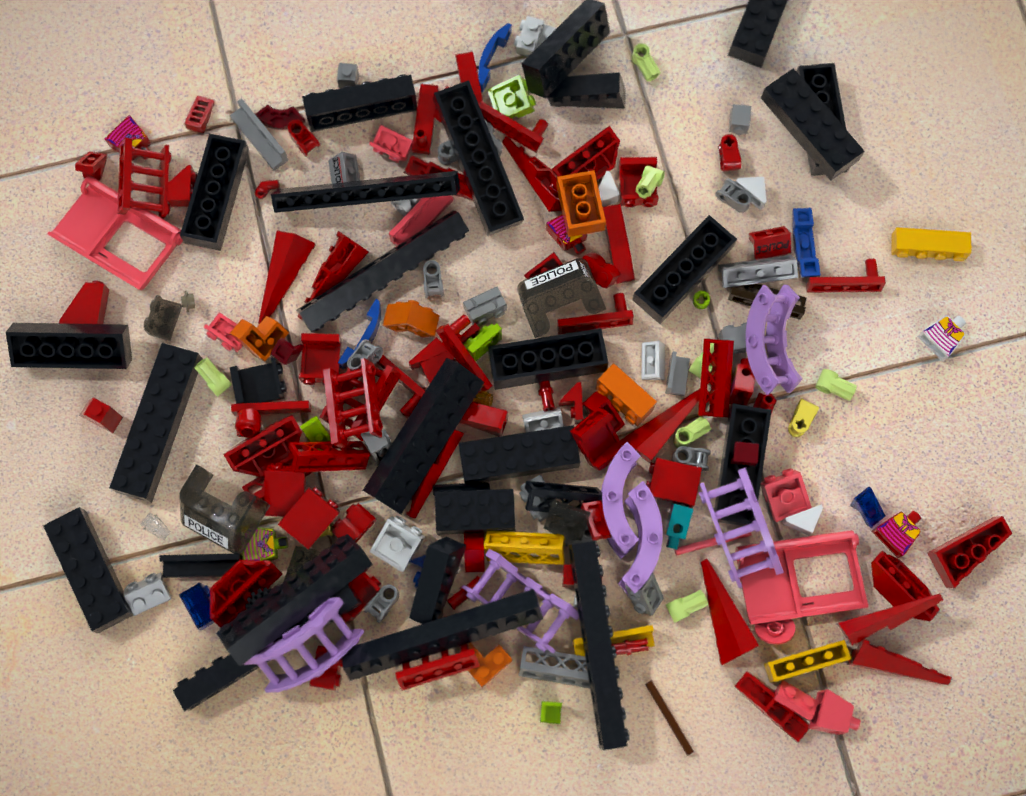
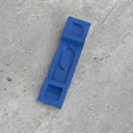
[478,23,512,93]
[792,208,821,278]
[338,299,381,369]

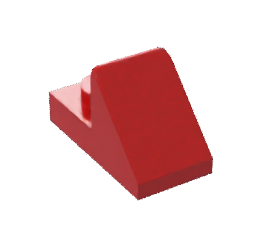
[75,151,107,181]
[559,382,583,424]

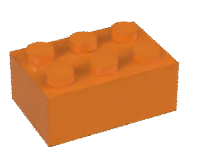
[556,170,606,237]
[595,363,657,427]

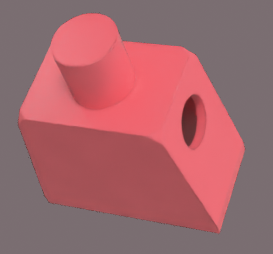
[809,689,861,735]

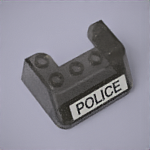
[517,258,606,338]
[179,464,270,554]

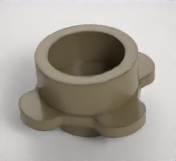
[181,291,195,312]

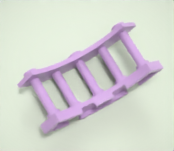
[745,285,802,395]
[601,442,640,559]
[699,468,784,588]
[618,481,663,598]
[461,549,579,654]
[244,597,364,693]

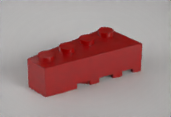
[927,516,1013,588]

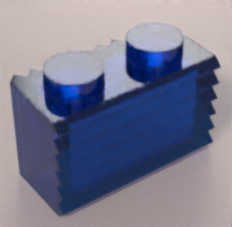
[179,583,215,631]

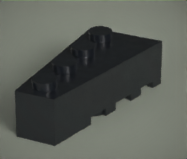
[547,72,626,109]
[409,537,467,624]

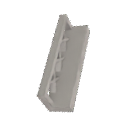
[230,98,289,171]
[718,255,798,288]
[519,646,590,688]

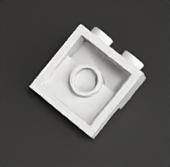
[514,16,557,57]
[369,516,425,572]

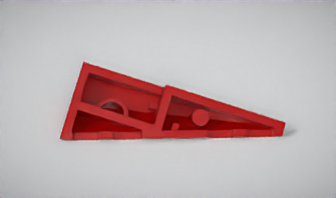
[502,136,562,212]
[258,231,316,324]
[297,231,369,320]
[620,389,700,463]
[406,429,464,519]
[700,559,759,666]
[837,593,944,646]
[848,639,952,685]

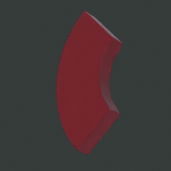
[255,104,305,129]

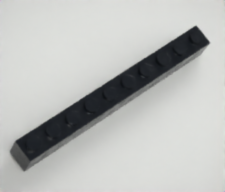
[271,171,460,213]
[297,210,469,332]
[568,541,629,750]
[173,583,362,711]
[342,589,543,681]

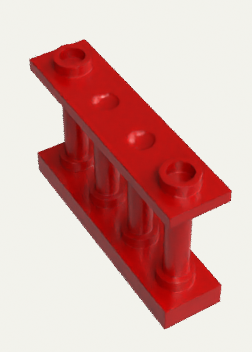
[118,137,172,219]
[323,358,383,448]
[320,365,401,441]
[395,644,480,691]

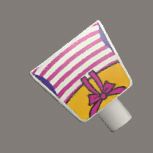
[917,316,966,362]

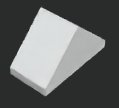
[598,171,619,207]
[735,177,767,210]
[782,504,823,536]

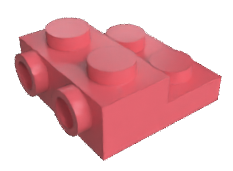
[761,468,812,522]

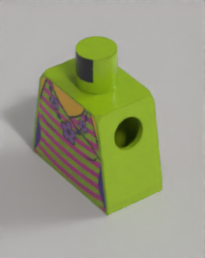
[241,527,288,561]

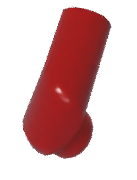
[255,180,280,199]

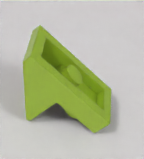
[300,416,331,451]

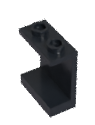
[229,358,287,404]

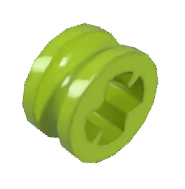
[693,291,710,309]

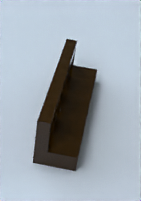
[728,284,807,320]

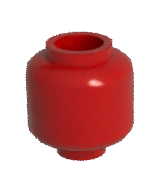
[235,408,262,438]

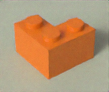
[382,300,440,338]
[230,316,289,362]
[459,643,513,688]

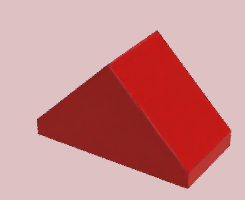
[464,533,485,573]

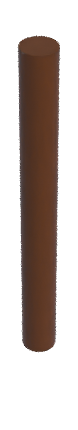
[645,680,694,756]

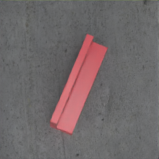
[389,195,454,246]

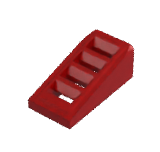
[184,95,215,133]

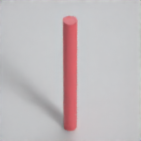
[674,532,752,556]

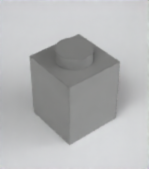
[337,63,359,89]
[729,104,751,135]

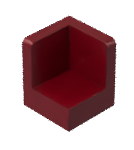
[270,337,304,365]
[731,442,759,466]

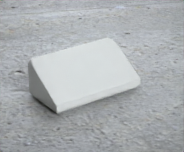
[641,341,665,380]
[522,407,564,432]

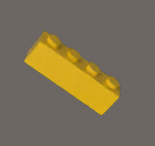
[891,227,971,261]
[764,640,851,683]

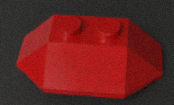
[552,126,620,181]
[223,415,302,477]
[871,551,940,622]
[210,560,283,628]

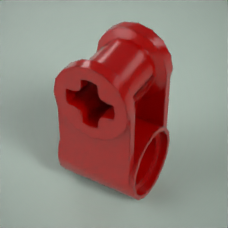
[288,120,320,156]
[718,134,742,172]

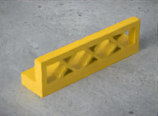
[484,531,565,565]
[572,625,655,656]

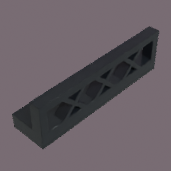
[524,481,602,515]
[159,553,243,578]

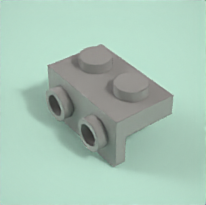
[124,573,171,616]

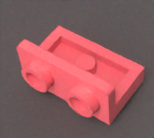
[369,125,414,163]
[204,312,243,352]
[774,680,818,721]

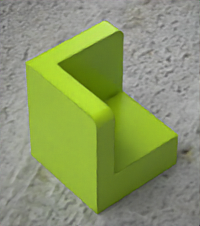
[540,701,562,724]

